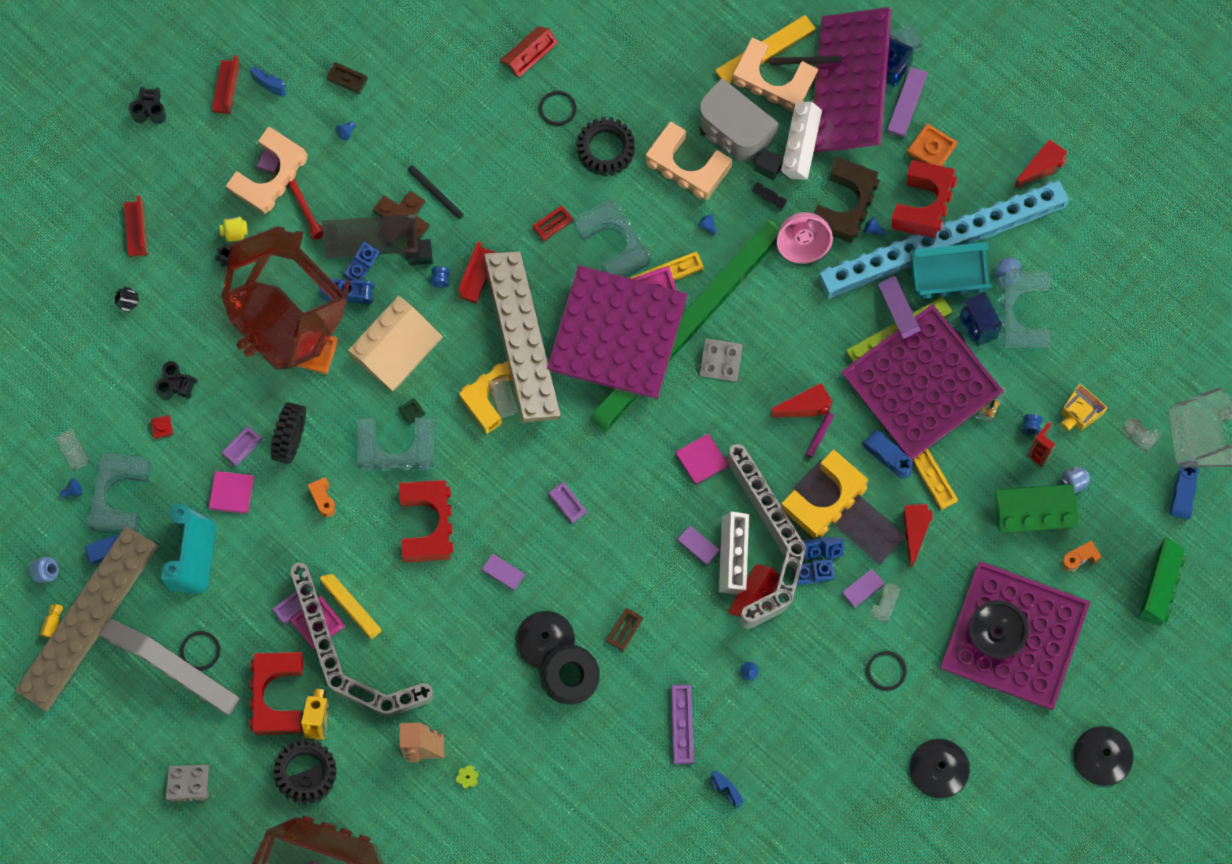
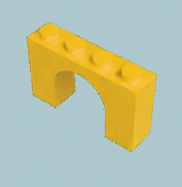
[459,361,512,434]
[781,449,868,538]

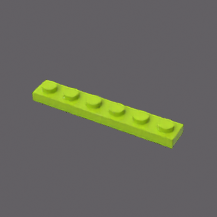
[846,297,953,363]

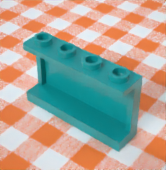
[910,242,992,299]

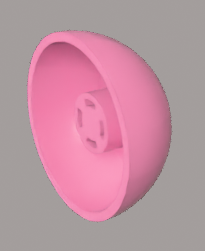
[777,212,833,263]

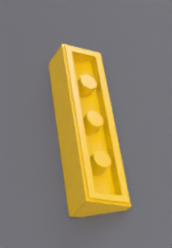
[320,574,382,640]

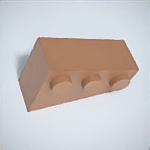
[400,723,444,762]

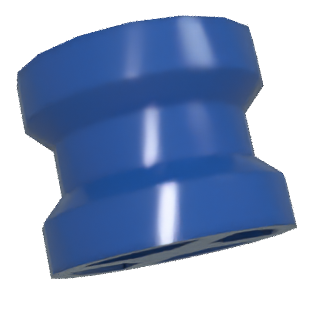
[430,267,450,288]
[1022,414,1043,435]

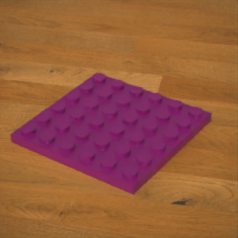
[547,265,688,400]
[841,304,1003,460]
[940,561,1090,711]

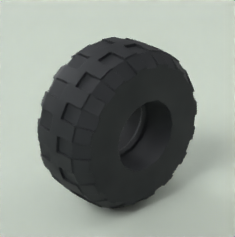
[540,645,600,705]

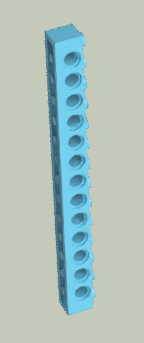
[819,181,1069,299]

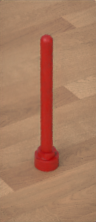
[288,179,326,240]

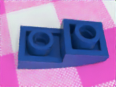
[250,66,286,96]
[343,242,380,281]
[85,534,120,565]
[803,537,844,561]
[791,560,835,585]
[710,770,744,808]

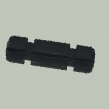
[752,182,787,209]

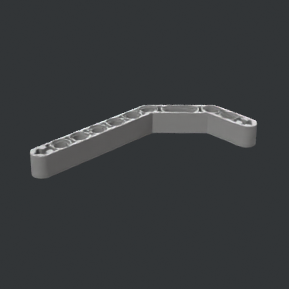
[726,444,806,629]
[291,563,434,717]

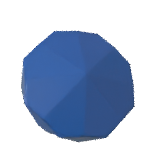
[335,121,356,141]
[698,214,718,235]
[864,217,885,236]
[60,478,83,498]
[740,662,759,681]

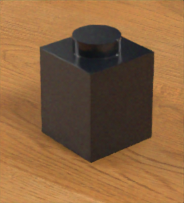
[753,149,784,181]
[405,239,433,265]

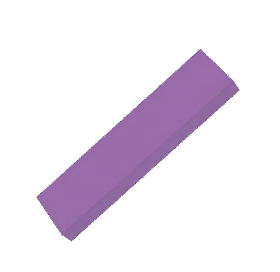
[887,67,928,138]
[878,276,921,339]
[671,685,694,765]

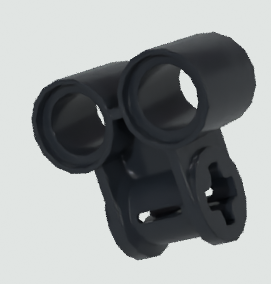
[129,87,167,124]
[155,361,198,400]

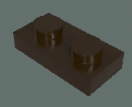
[326,62,368,94]

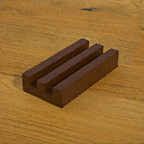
[606,608,643,652]

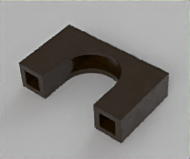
[814,157,880,243]

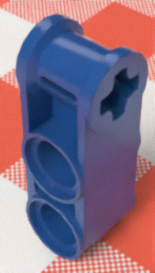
[319,278,375,304]
[862,429,913,478]
[1170,462,1198,519]

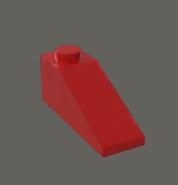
[1014,139,1067,189]
[770,383,833,418]
[903,504,933,567]

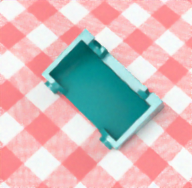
[161,504,216,594]

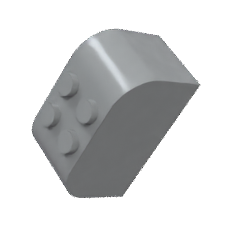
[700,78,778,162]

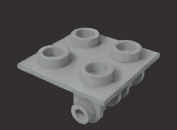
[700,338,743,382]
[166,765,209,802]

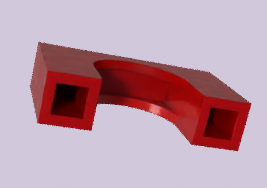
[891,160,958,238]
[399,480,454,563]
[250,652,304,735]

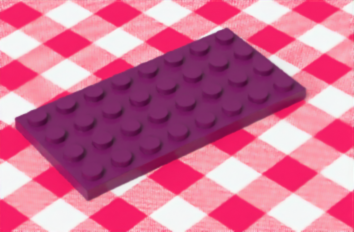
[813,7,892,153]

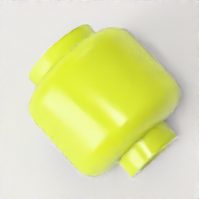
[219,217,248,242]

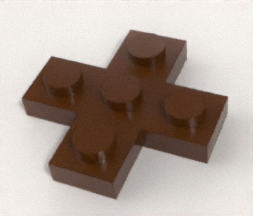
[373,191,430,245]

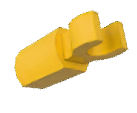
[40,604,63,639]

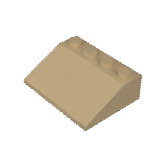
[348,296,443,392]

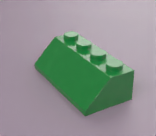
[995,484,1078,533]
[1138,537,1186,626]

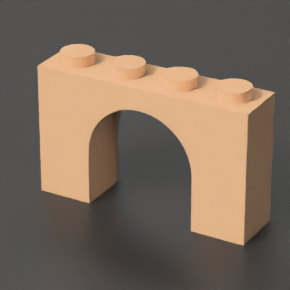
[732,38,818,112]
[645,121,732,201]
[226,127,308,214]

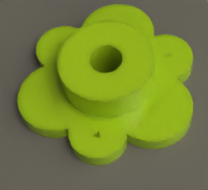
[456,765,479,788]

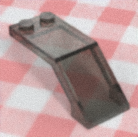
[322,214,418,258]

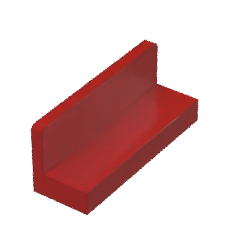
[500,26,558,77]
[212,55,240,114]
[124,195,148,257]
[458,241,496,304]
[1027,421,1055,467]
[728,564,779,618]

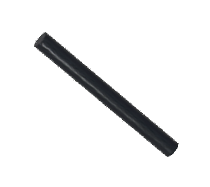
[770,56,842,65]
[408,165,464,219]

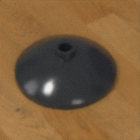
[969,600,1029,659]
[516,611,575,668]
[1073,726,1134,786]
[910,739,970,798]

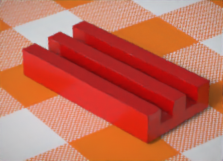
[532,205,573,242]

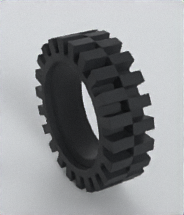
[577,117,635,176]
[270,402,306,464]
[274,739,336,804]

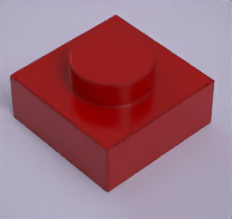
[151,415,174,439]

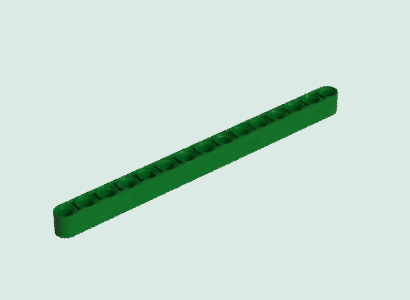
[590,218,781,431]

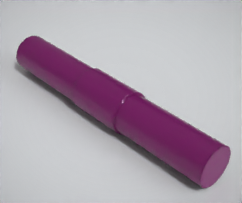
[805,412,834,458]

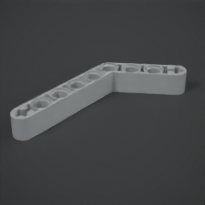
[99,618,240,716]

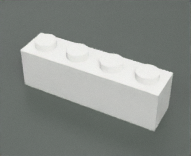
[781,102,822,179]
[719,512,749,595]

